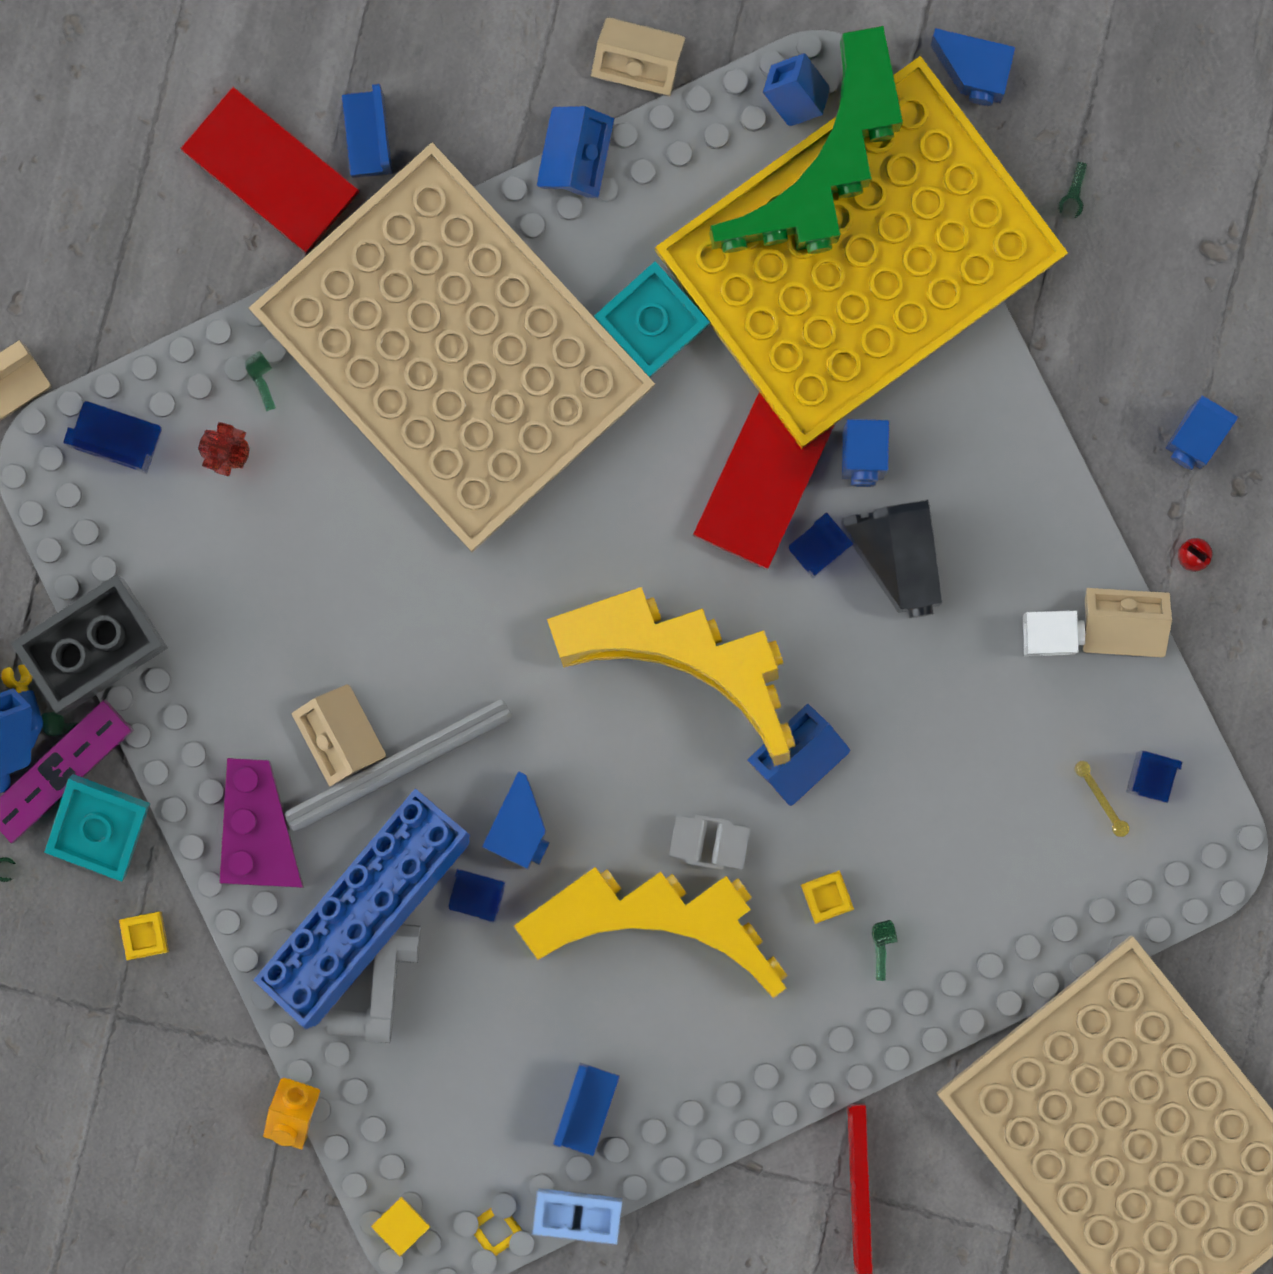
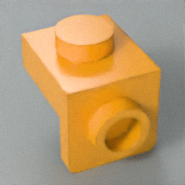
[263,1078,320,1150]

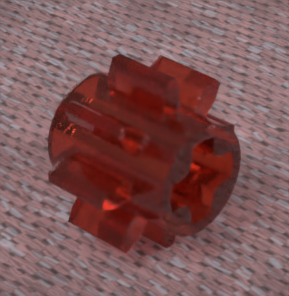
[198,422,250,476]

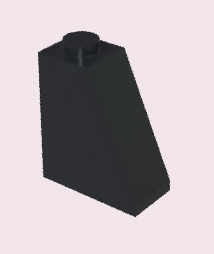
[841,500,942,618]

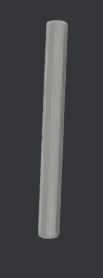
[285,700,512,831]

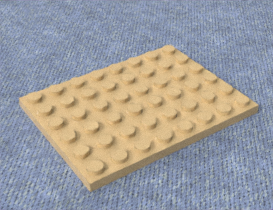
[249,142,655,552]
[936,936,1273,1274]

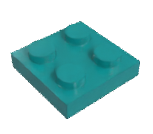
[594,261,710,378]
[44,774,150,882]

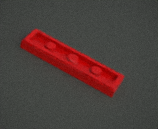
[847,1103,873,1274]

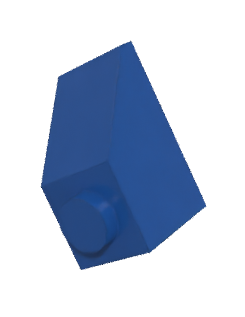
[930,28,1015,106]
[1166,395,1238,470]
[482,771,550,869]

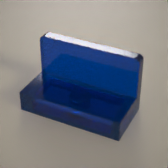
[63,401,162,474]

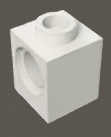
[1023,611,1085,657]

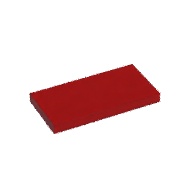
[180,87,359,254]
[693,392,835,570]

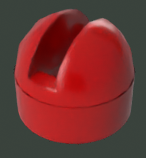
[1178,538,1213,572]

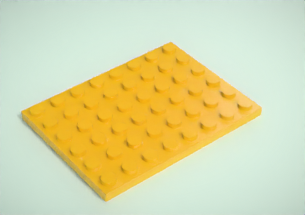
[655,55,1068,449]

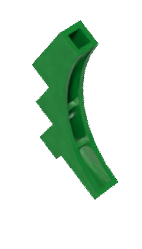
[709,26,903,254]

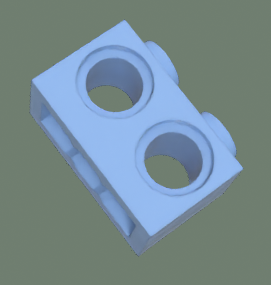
[533,1188,622,1244]

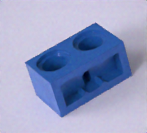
[842,419,889,487]

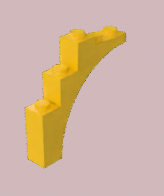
[547,587,795,766]
[513,867,787,998]

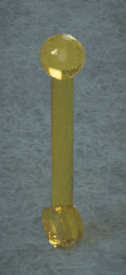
[1074,761,1129,837]

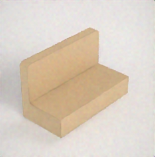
[591,18,685,96]
[0,340,51,421]
[1083,588,1172,657]
[291,684,386,787]

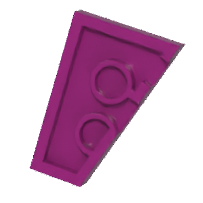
[219,758,304,888]

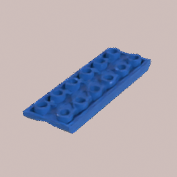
[253,788,470,1029]

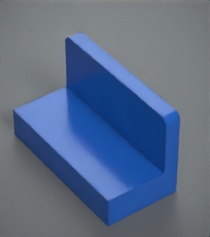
[342,84,393,178]
[537,106,614,198]
[747,703,850,806]
[553,1062,620,1156]

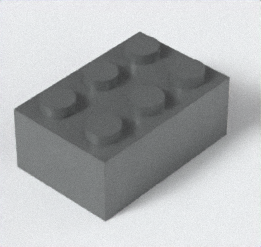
[11,575,168,716]

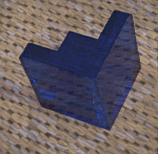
[788,512,853,579]
[1126,750,1183,804]
[448,869,507,922]

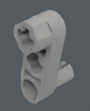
[327,924,421,1043]

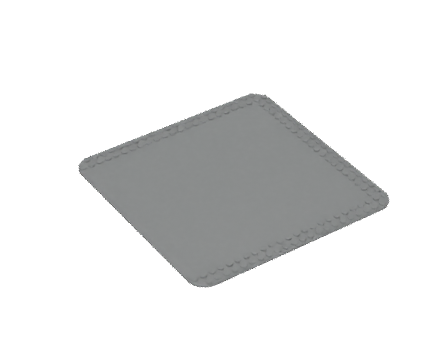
[0,30,1268,1274]

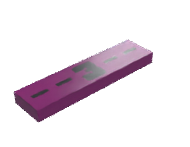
[0,700,134,843]

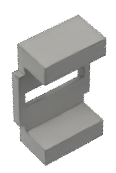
[669,814,750,870]

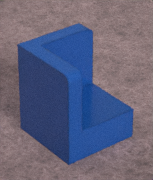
[763,53,830,126]

